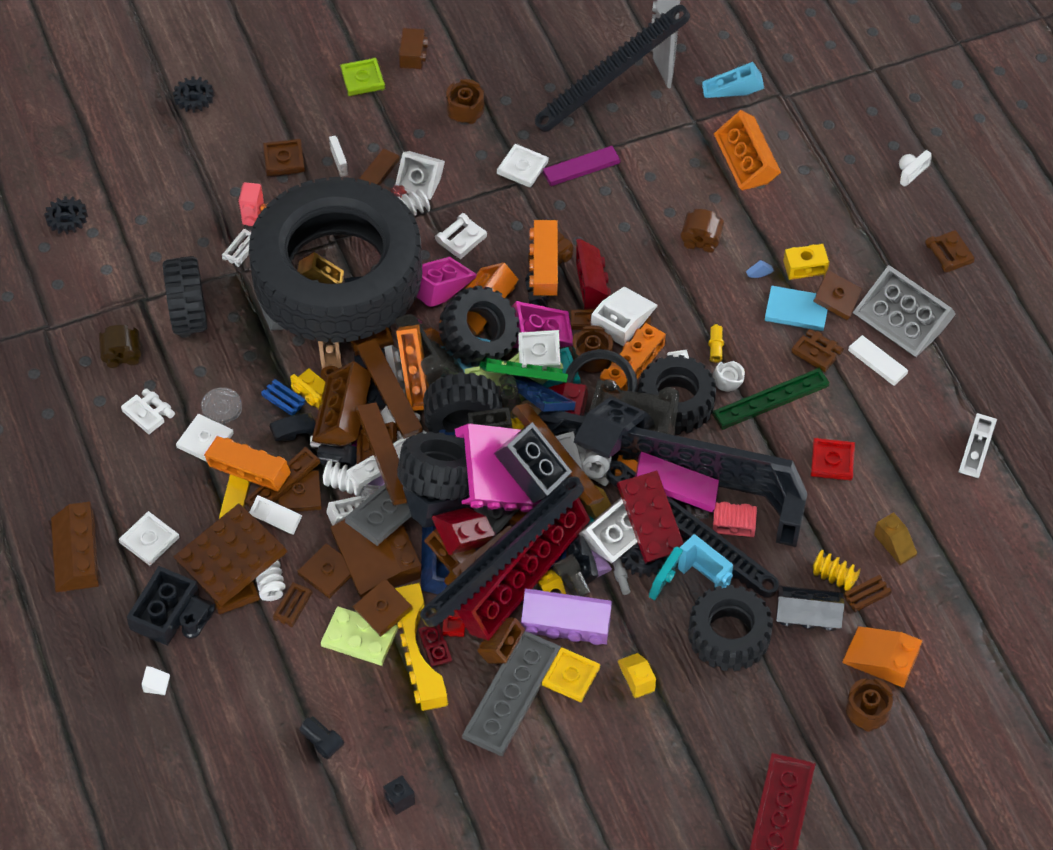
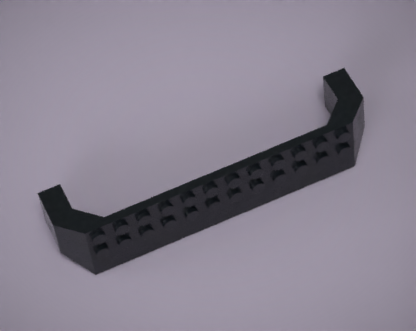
[524,411,807,547]

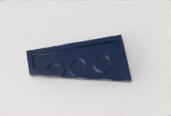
[506,375,576,412]

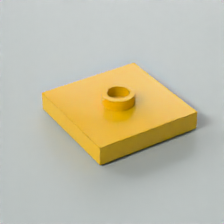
[542,647,600,703]

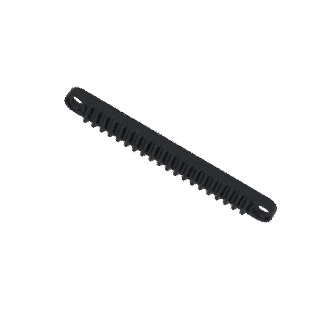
[535,5,690,132]
[605,461,779,597]
[420,476,584,627]

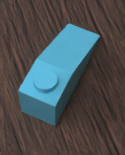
[702,62,764,98]

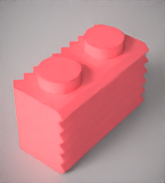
[238,182,264,226]
[712,502,757,537]

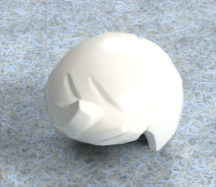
[713,361,745,392]

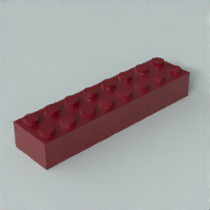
[456,489,590,641]

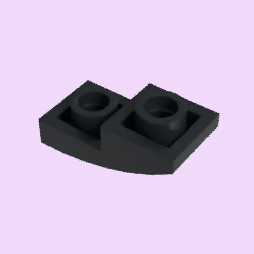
[269,413,316,441]
[568,536,598,586]

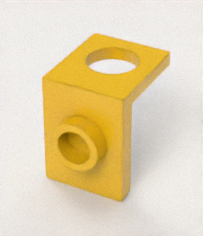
[537,570,566,594]

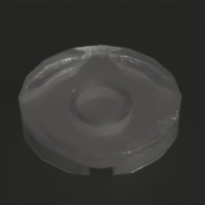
[201,388,242,425]

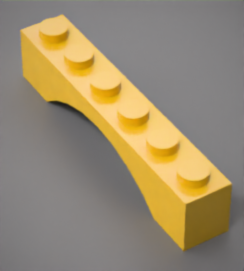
[395,583,448,711]

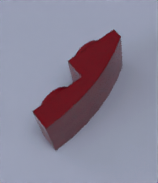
[418,625,452,668]

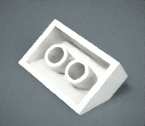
[579,498,637,563]

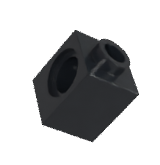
[383,775,415,815]

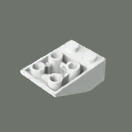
[591,287,657,346]

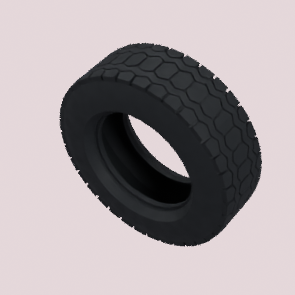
[249,177,422,342]

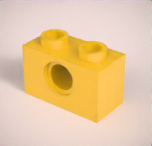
[783,244,829,280]

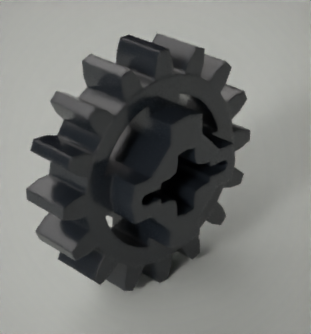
[173,76,214,113]
[44,196,88,234]
[621,542,667,578]

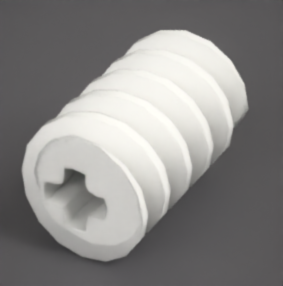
[397,189,430,216]
[323,459,368,496]
[256,560,285,601]

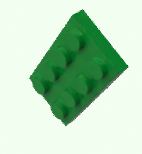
[480,358,568,382]

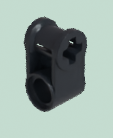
[179,595,215,639]

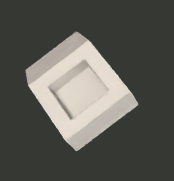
[249,495,302,535]

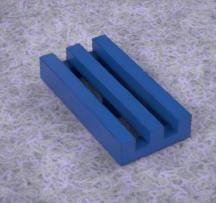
[261,379,306,416]

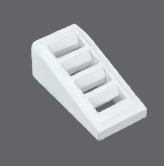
[326,495,368,526]

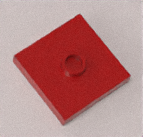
[811,438,855,481]

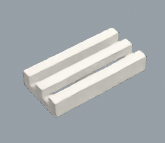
[329,135,348,177]
[222,229,251,267]

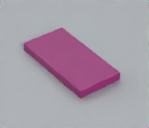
[635,452,719,512]

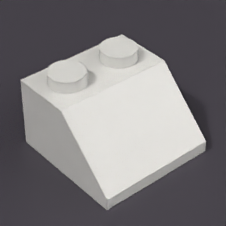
[394,151,445,199]

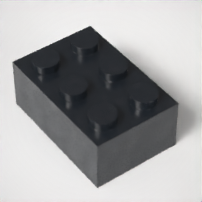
[126,566,199,646]

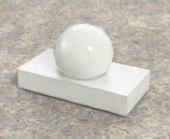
[899,150,932,186]

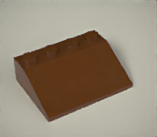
[330,519,421,597]

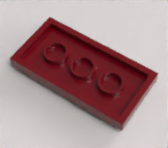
[617,470,684,563]

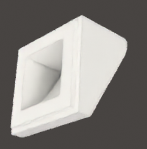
[142,666,170,695]

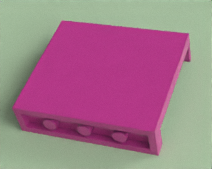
[455,424,541,512]

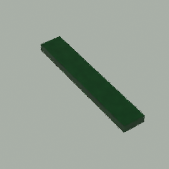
[712,368,830,430]

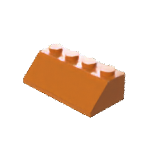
[714,110,781,190]
[440,262,519,336]

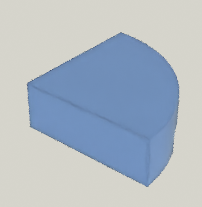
[746,260,774,278]

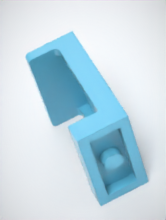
[678,534,733,588]

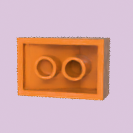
[842,626,923,688]

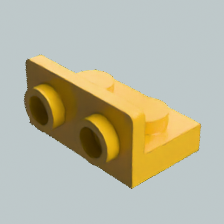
[290,368,325,409]

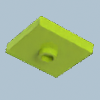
[340,58,385,96]

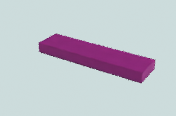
[543,146,620,187]

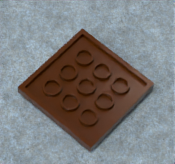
[173,503,288,606]

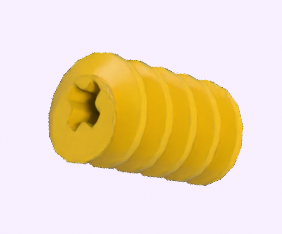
[813,550,861,591]

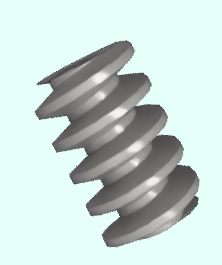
[582,449,612,479]

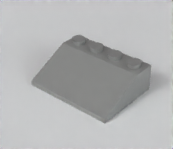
[652,0,680,88]
[853,265,956,357]

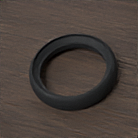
[563,349,638,416]

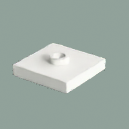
[497,144,548,188]
[518,330,561,369]
[176,414,234,462]
[119,511,180,566]

